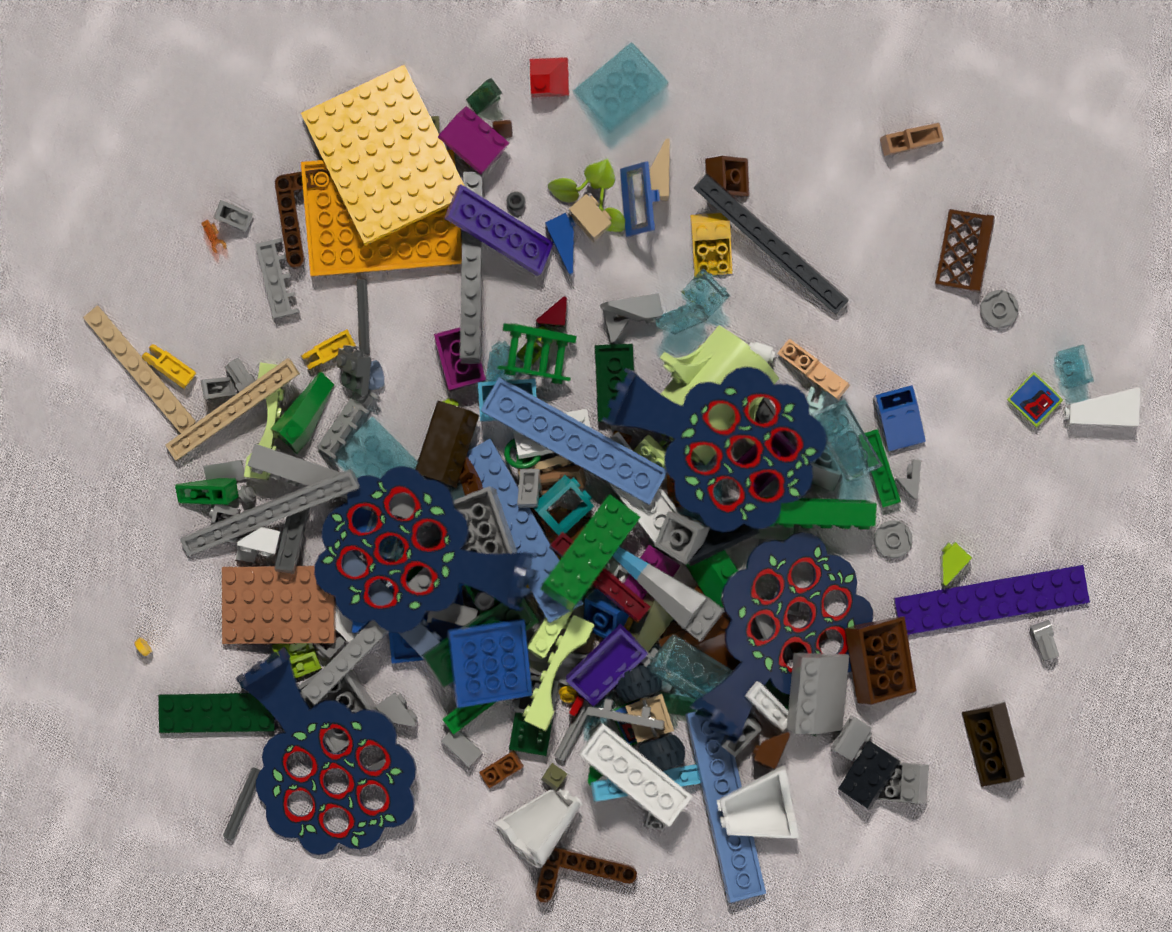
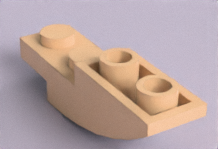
[777,339,850,400]

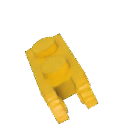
[301,329,357,370]
[142,344,196,389]

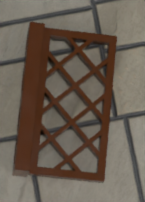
[935,209,995,293]

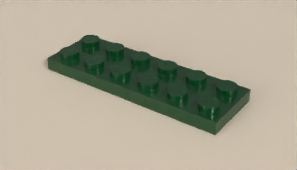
[422,597,539,687]
[158,693,275,733]

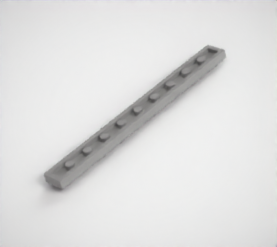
[180,469,360,556]
[302,567,432,705]

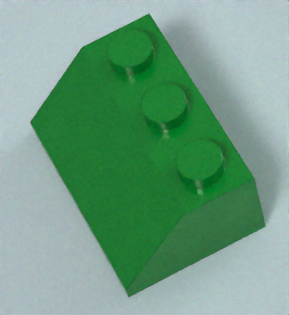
[685,550,738,608]

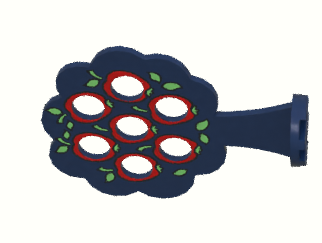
[602,367,827,532]
[314,466,537,633]
[690,532,873,744]
[235,647,417,855]

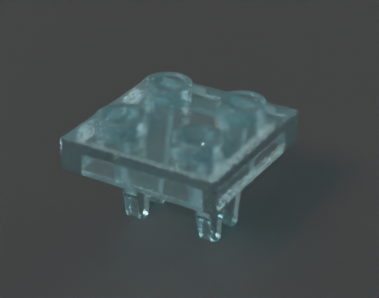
[681,268,730,319]

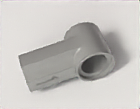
[225,358,256,392]
[1030,620,1059,661]

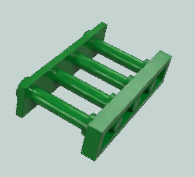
[497,323,577,384]

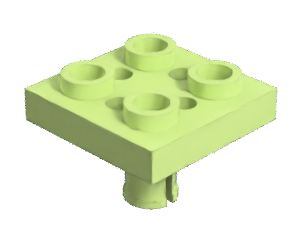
[633,434,669,469]

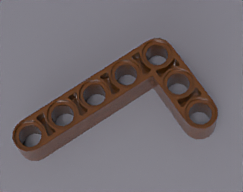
[275,169,330,269]
[536,846,637,903]

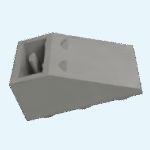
[877,762,929,804]

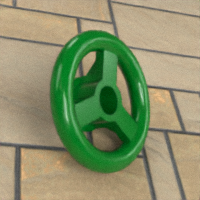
[504,438,542,469]

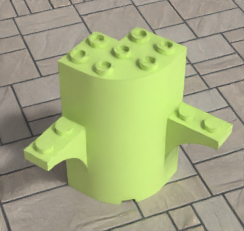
[658,325,779,465]

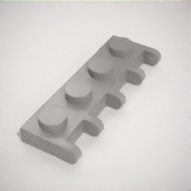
[255,238,300,319]
[317,389,379,460]

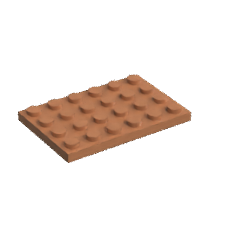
[222,566,336,644]

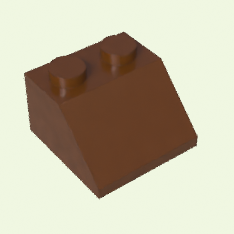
[705,156,749,197]
[752,732,791,770]

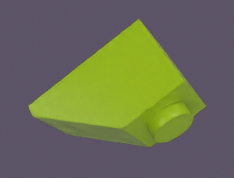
[940,542,972,586]

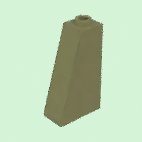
[629,592,674,651]

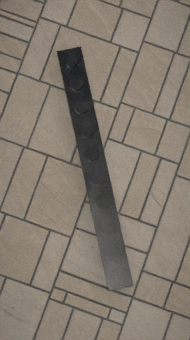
[693,173,849,315]

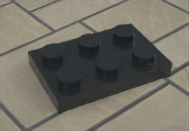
[838,740,900,810]

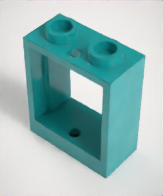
[533,475,594,535]

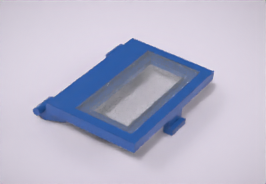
[620,161,660,238]

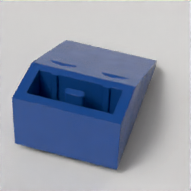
[873,385,926,452]

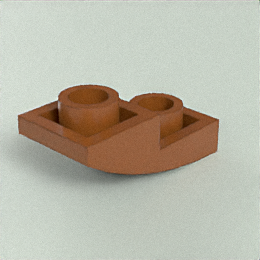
[479,750,524,788]

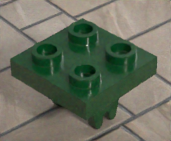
[509,712,553,756]

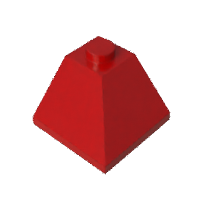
[530,57,569,97]

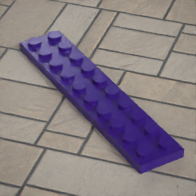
[894,565,1090,635]

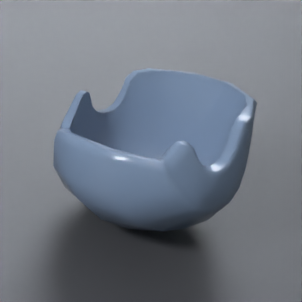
[368,360,384,390]

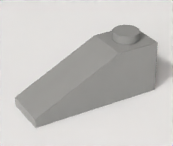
[600,293,663,324]

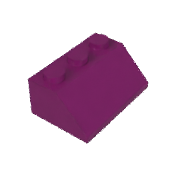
[438,106,510,174]
[624,545,680,600]

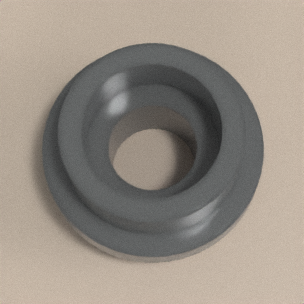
[506,192,525,211]

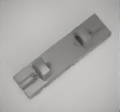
[586,699,665,729]

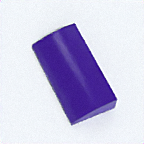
[566,624,648,707]

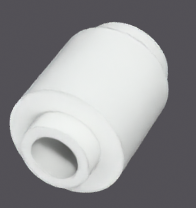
[749,342,775,363]

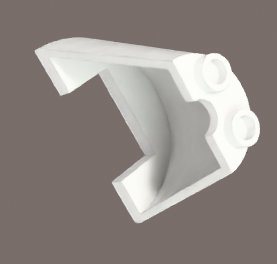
[717,765,799,839]
[495,788,582,868]

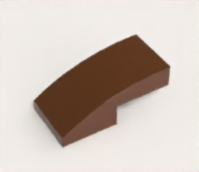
[458,457,483,496]

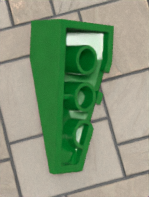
[271,372,335,454]

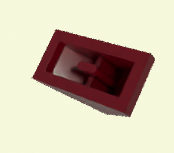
[535,296,567,327]

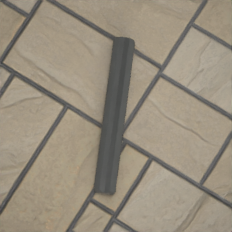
[356,279,370,355]
[223,767,261,840]

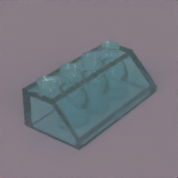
[649,635,733,700]

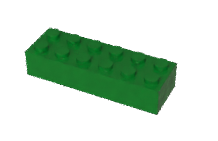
[540,494,640,612]
[761,497,877,530]

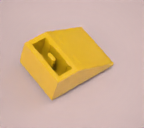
[690,213,733,277]

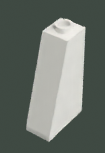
[1064,388,1140,427]

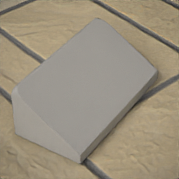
[204,460,246,481]
[441,731,483,767]

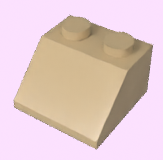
[568,194,612,242]

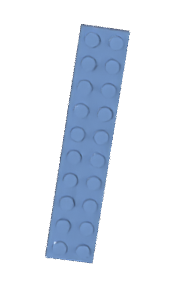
[480,377,667,505]
[466,438,584,623]
[685,711,766,903]

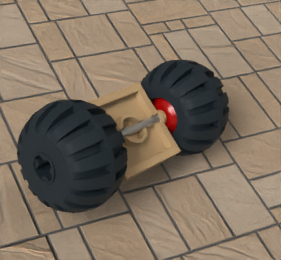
[615,664,685,772]

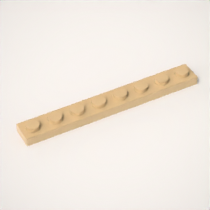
[83,305,197,433]
[165,358,300,461]

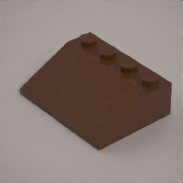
[658,611,741,692]
[845,616,917,705]

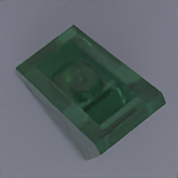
[466,78,502,115]
[659,691,696,716]

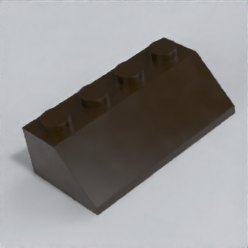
[415,401,479,488]
[962,702,1025,787]

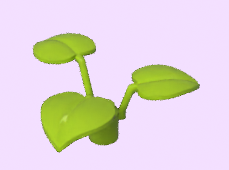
[547,158,625,232]

